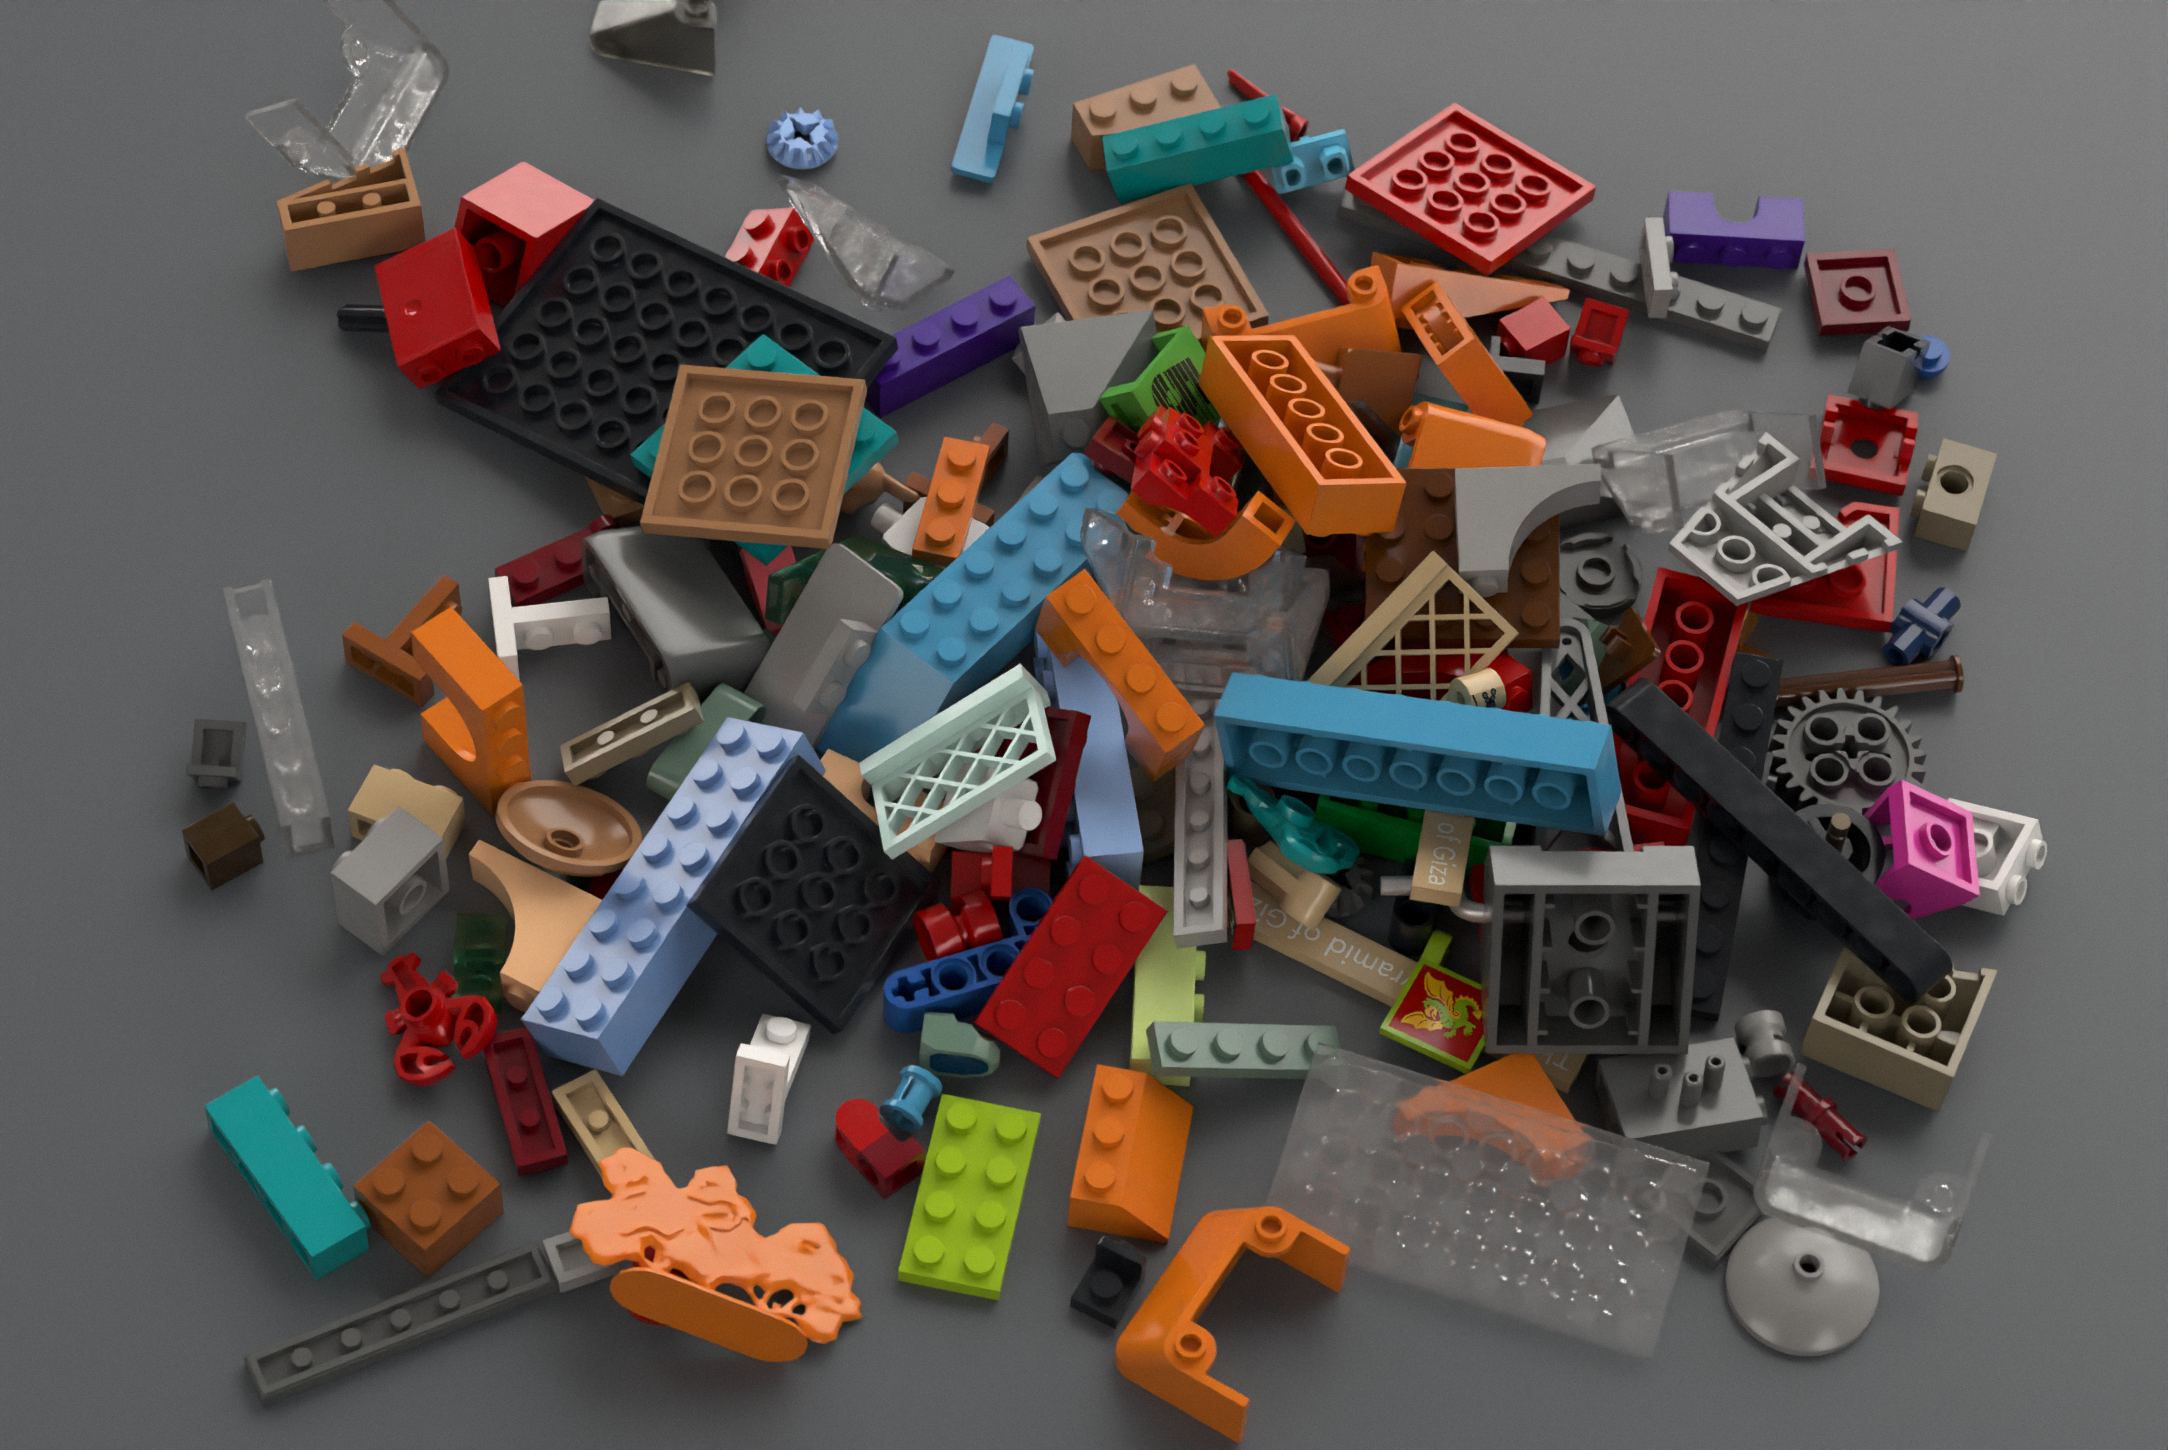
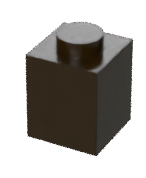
[182,802,265,891]

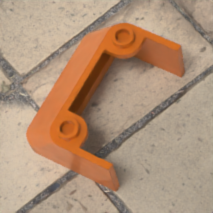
[1115,1206,1351,1443]

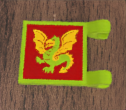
[1379,929,1485,1074]

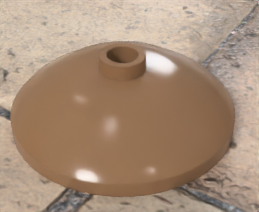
[495,780,642,877]

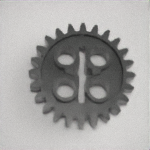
[1769,688,1927,827]

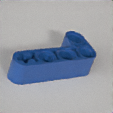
[883,887,1052,1034]

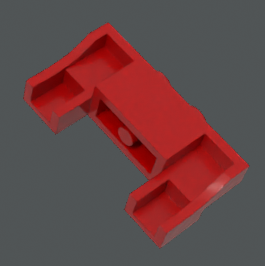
[1131,404,1244,538]

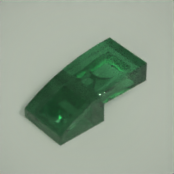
[451,913,508,1014]

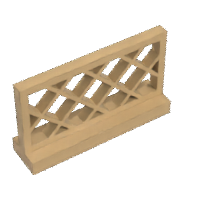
[1307,551,1520,701]

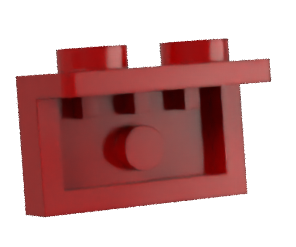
[725,207,814,287]

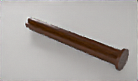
[1725,655,1964,707]

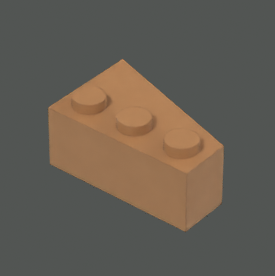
[1071,64,1221,170]
[277,147,426,272]

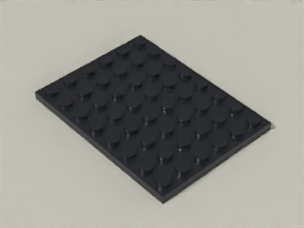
[435,198,899,552]

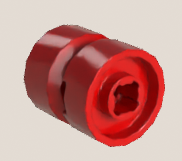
[913,889,1003,962]

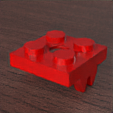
[1811,394,1919,496]

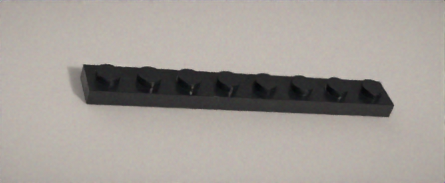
[1691,651,1783,1022]

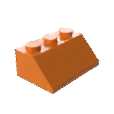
[1067,1064,1194,1244]

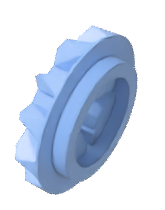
[766,107,838,169]

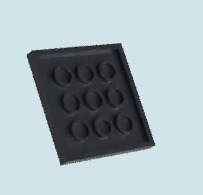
[686,755,942,1034]

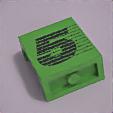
[1099,326,1221,432]

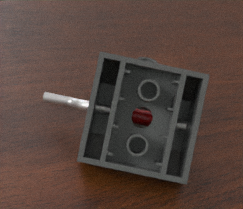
[1381,618,1701,1054]

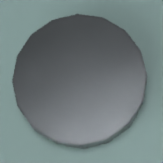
[1560,533,1643,618]

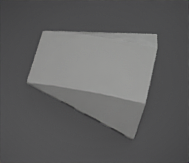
[1668,432,1903,606]

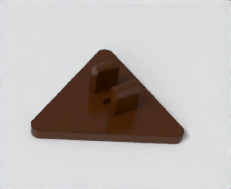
[1586,607,1660,699]

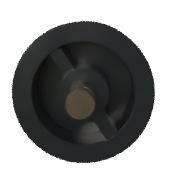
[1771,804,1886,920]

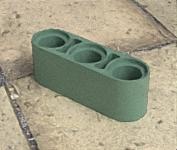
[646,683,767,801]

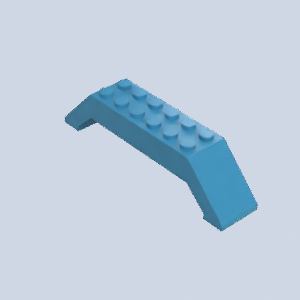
[815,453,1146,802]

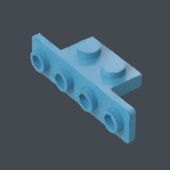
[951,35,1035,183]

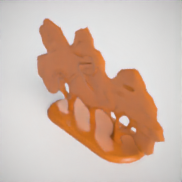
[569,1147,862,1362]

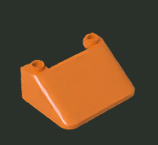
[1201,265,1413,454]

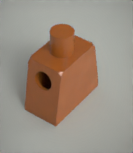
[1314,348,1422,442]

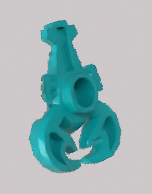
[1225,774,1360,875]

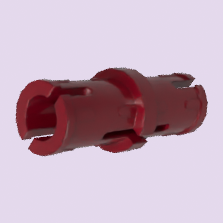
[1773,1071,1867,1161]

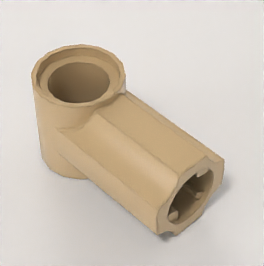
[1247,840,1342,930]

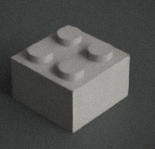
[331,806,450,956]

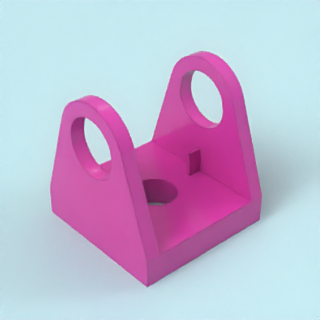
[1863,780,1980,920]

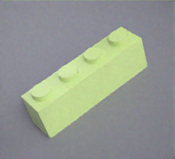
[1130,885,1206,1086]

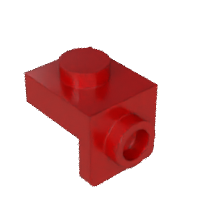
[1569,297,1630,368]

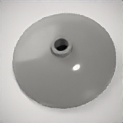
[1725,1214,1879,1357]

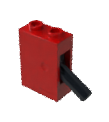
[337,228,501,389]

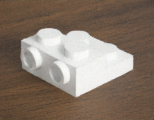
[1932,798,2047,916]

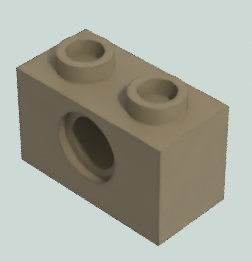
[1910,438,1997,552]

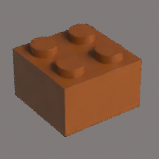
[353,1120,504,1279]

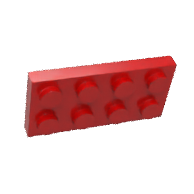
[973,855,1168,1079]

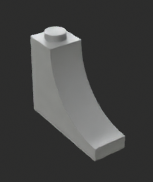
[1454,464,1602,597]

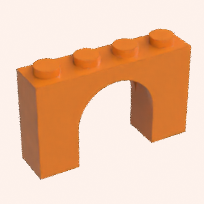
[1035,569,1205,783]
[411,607,531,817]

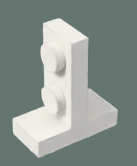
[488,576,611,681]
[727,1014,811,1145]

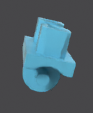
[1271,129,1355,194]

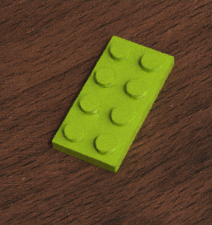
[898,1094,1041,1301]

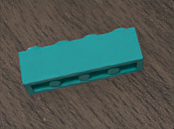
[1102,94,1294,203]
[204,1075,371,1281]

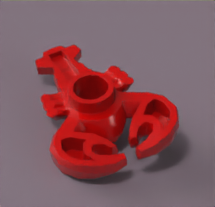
[380,952,497,1087]

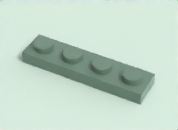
[1146,1021,1345,1080]

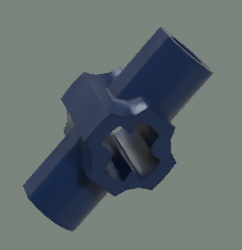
[1882,587,1961,666]

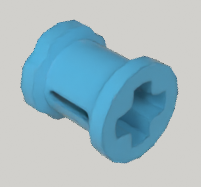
[880,1065,942,1133]

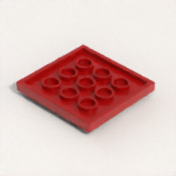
[1344,103,1596,276]

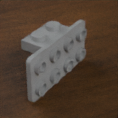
[744,543,903,750]

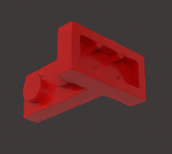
[950,846,1051,904]

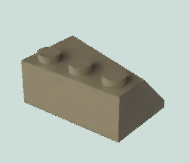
[1799,948,1998,1112]

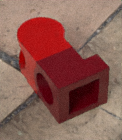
[835,1099,925,1200]

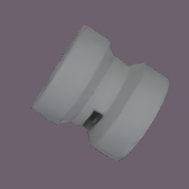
[1735,1010,1795,1078]

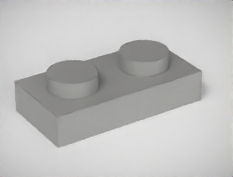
[1639,218,1678,318]

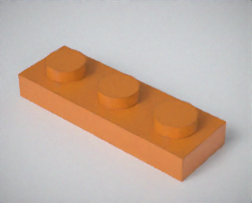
[912,436,990,567]

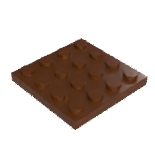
[1365,468,1560,649]

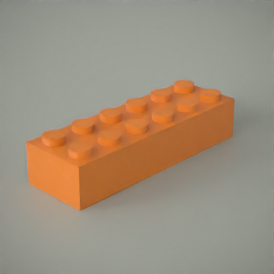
[1198,335,1406,537]

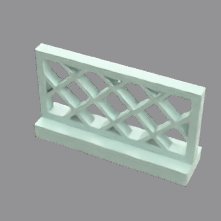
[859,664,1056,860]

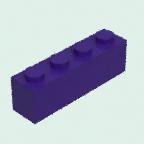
[865,275,1035,418]

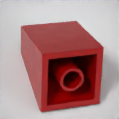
[454,161,594,307]

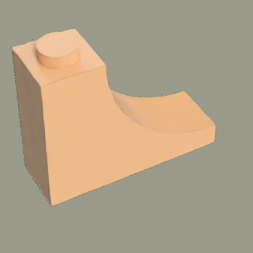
[469,840,602,1012]

